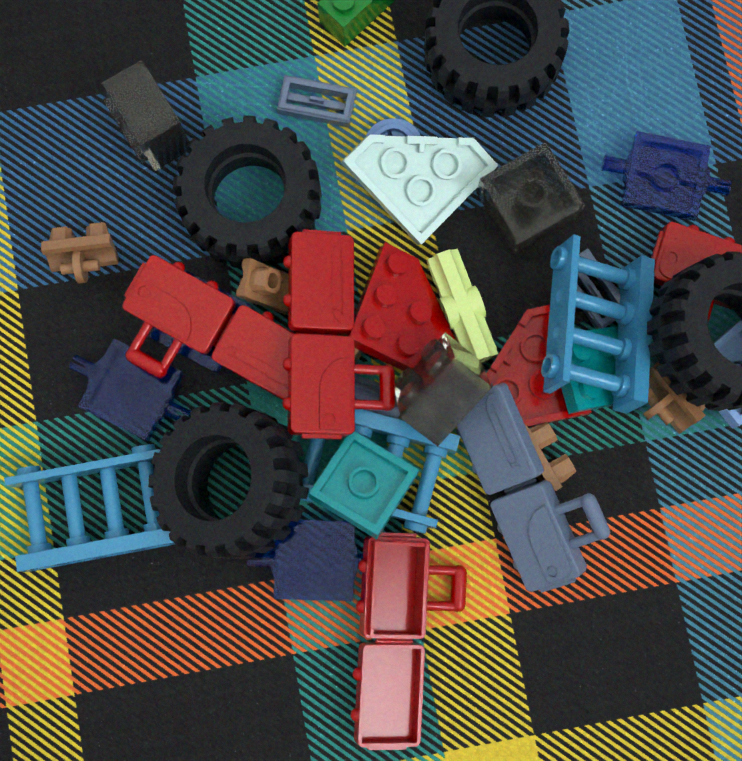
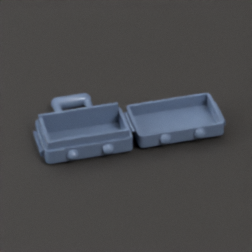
[450,383,610,593]

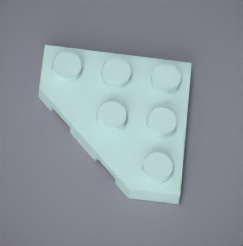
[340,134,498,245]

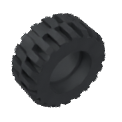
[424,0,570,118]
[173,116,322,269]
[647,251,742,411]
[148,402,309,559]

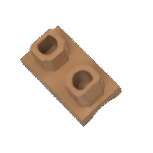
[41,222,119,284]
[236,258,288,315]
[643,362,706,434]
[525,422,576,491]

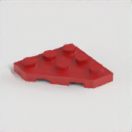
[346,242,463,392]
[477,305,592,428]

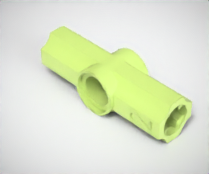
[427,249,498,367]

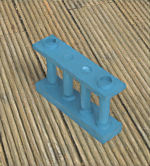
[541,234,655,414]
[301,409,460,534]
[4,444,175,572]

